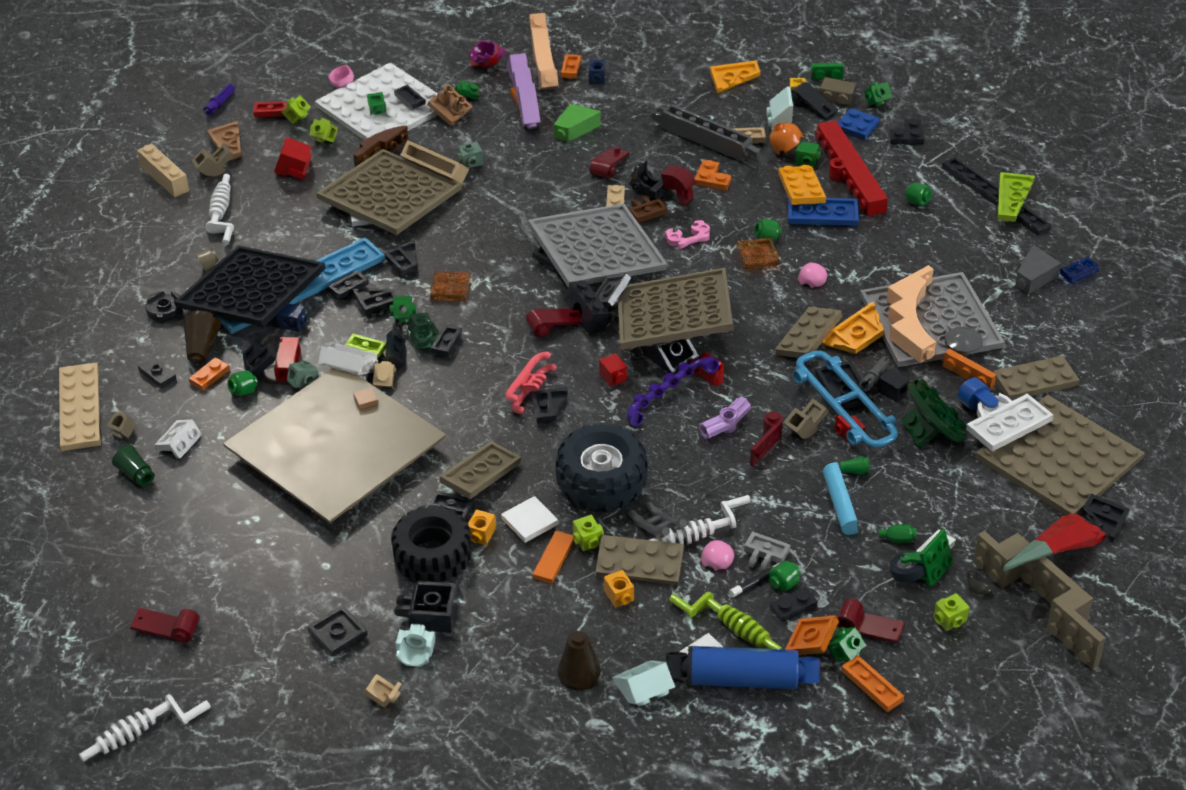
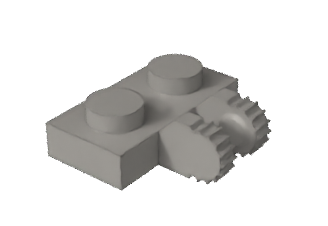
[744,532,791,571]

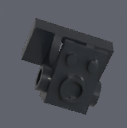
[629,160,671,201]

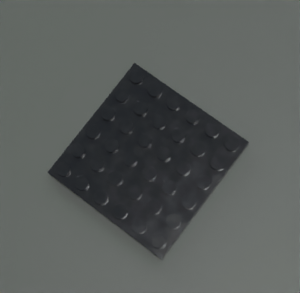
[174,245,326,327]

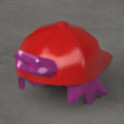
[469,40,507,69]

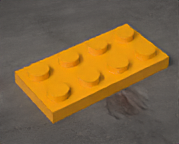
[778,165,826,205]

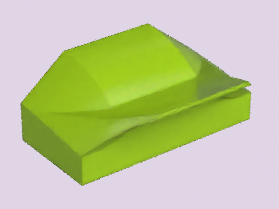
[345,333,386,359]

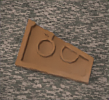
[207,121,242,161]

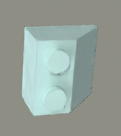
[766,87,793,131]
[612,660,675,706]

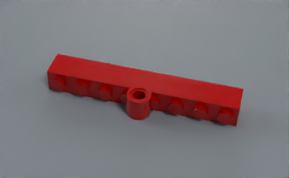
[815,120,888,216]

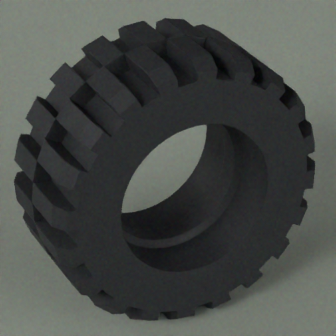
[391,505,472,582]

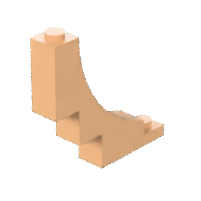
[529,13,558,91]
[886,265,936,363]

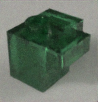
[407,312,440,349]

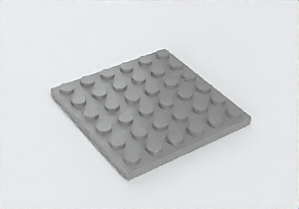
[528,203,668,286]
[860,272,1005,367]

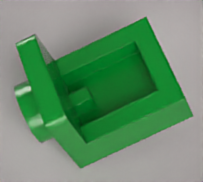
[454,80,480,101]
[367,92,386,115]

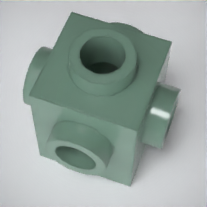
[456,142,483,168]
[287,361,319,389]

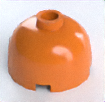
[769,122,804,154]

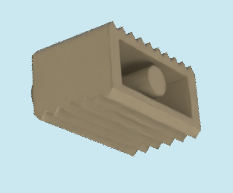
[820,77,856,106]

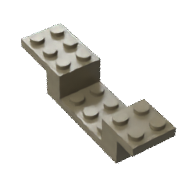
[973,531,1106,670]

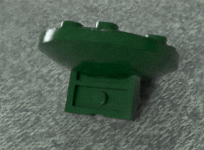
[901,378,967,448]

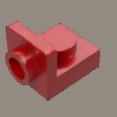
[835,415,866,441]

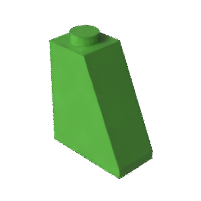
[554,104,600,142]

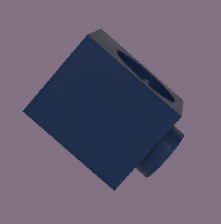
[589,59,605,84]
[277,304,308,332]

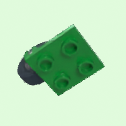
[889,529,953,587]

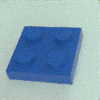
[838,108,880,140]

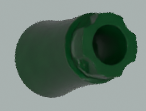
[112,445,155,487]

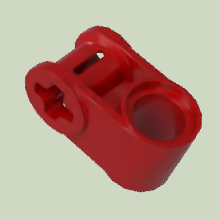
[690,352,724,385]

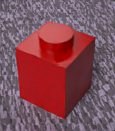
[599,353,627,387]

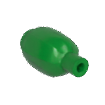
[879,524,916,544]

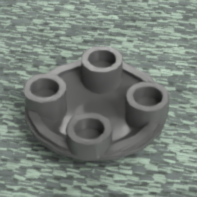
[945,327,983,356]

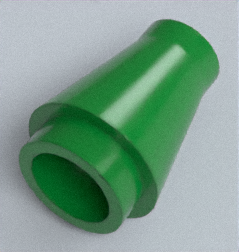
[840,456,870,475]

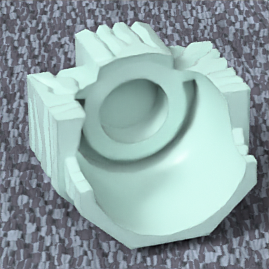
[396,624,435,667]

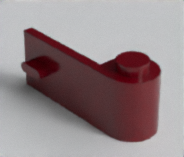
[589,146,630,179]
[526,308,582,337]
[750,411,783,467]
[837,599,905,643]
[130,607,200,643]

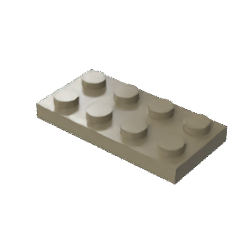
[775,307,843,358]
[993,356,1080,400]
[439,441,521,499]
[595,535,684,585]

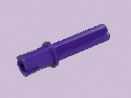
[203,83,235,116]

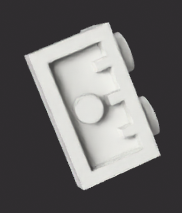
[154,419,202,459]

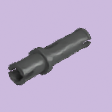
[859,356,890,391]

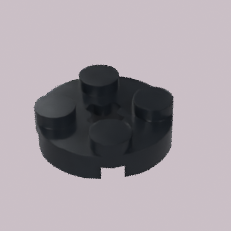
[145,291,183,323]

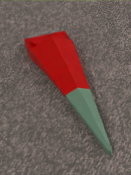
[1003,513,1106,571]

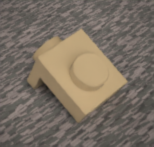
[373,361,396,388]
[363,674,401,708]

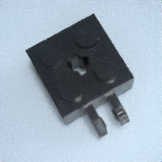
[394,581,458,633]

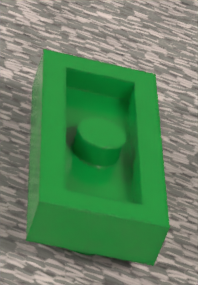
[810,63,844,80]

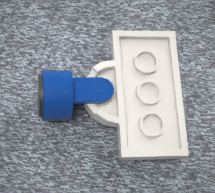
[957,378,1054,452]

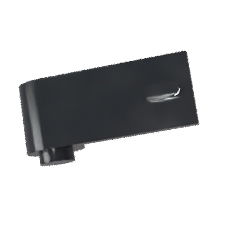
[791,82,839,120]

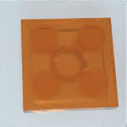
[737,238,780,269]
[430,271,471,301]

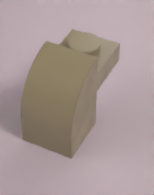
[192,143,233,176]
[783,398,829,439]

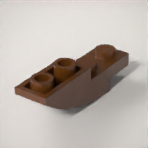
[353,125,409,167]

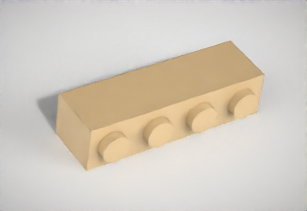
[401,140,469,183]
[137,144,189,197]

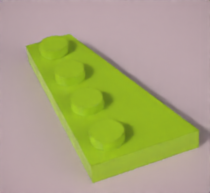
[997,172,1035,222]

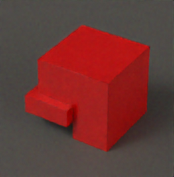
[274,137,312,180]

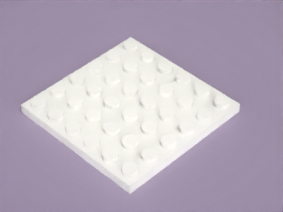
[315,63,438,140]

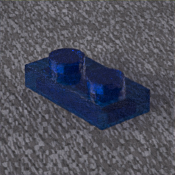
[1059,256,1100,284]

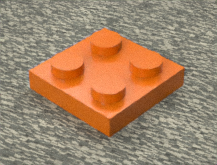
[785,615,839,655]

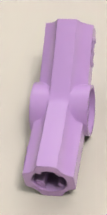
[699,396,751,439]

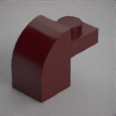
[661,165,696,206]

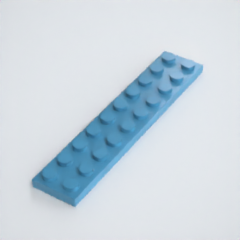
[215,237,385,334]

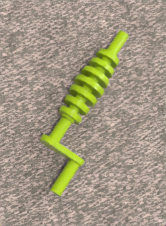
[669,592,783,649]

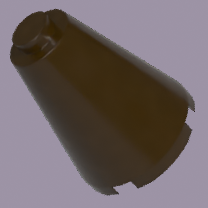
[183,311,221,364]
[557,631,601,690]

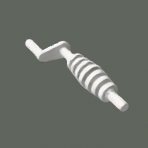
[205,174,234,245]
[650,495,750,545]
[79,694,211,762]

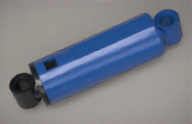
[666,646,821,689]

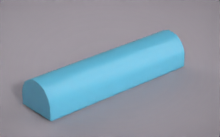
[823,462,858,535]

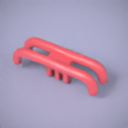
[505,352,557,414]

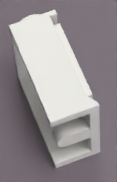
[318,344,378,375]

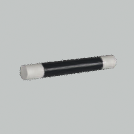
[729,563,779,597]

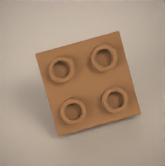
[427,84,473,126]

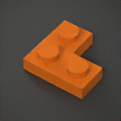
[694,160,731,191]

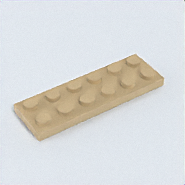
[59,362,101,451]

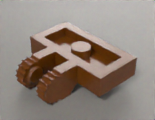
[629,196,668,223]

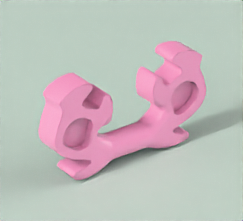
[665,220,710,249]

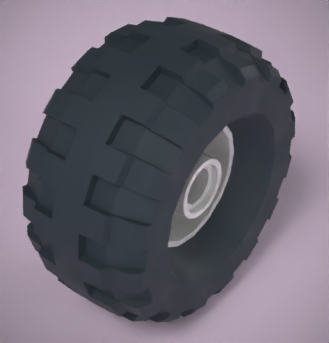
[555,423,648,512]

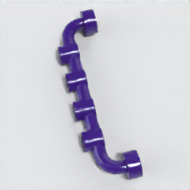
[627,356,719,427]

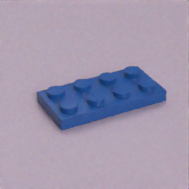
[788,198,859,226]

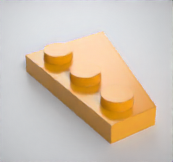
[710,61,760,93]

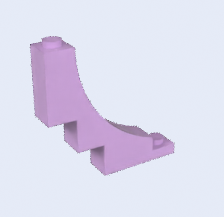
[506,53,540,129]

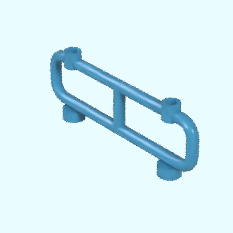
[793,350,898,448]

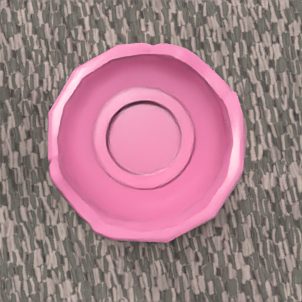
[328,65,354,89]
[798,262,827,288]
[700,540,734,571]

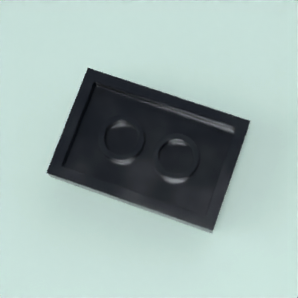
[815,360,873,410]

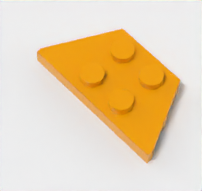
[820,302,885,354]

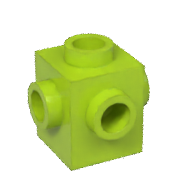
[282,95,311,124]
[309,118,339,143]
[572,515,604,551]
[934,593,970,631]

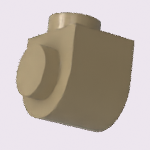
[197,248,219,273]
[107,412,135,439]

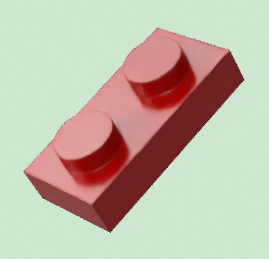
[253,101,287,118]

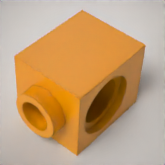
[468,509,496,545]
[604,570,634,608]

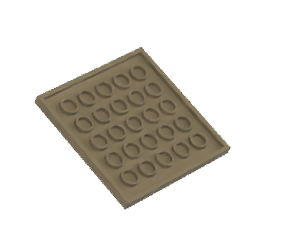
[316,149,462,235]
[618,268,734,350]
[975,395,1145,516]

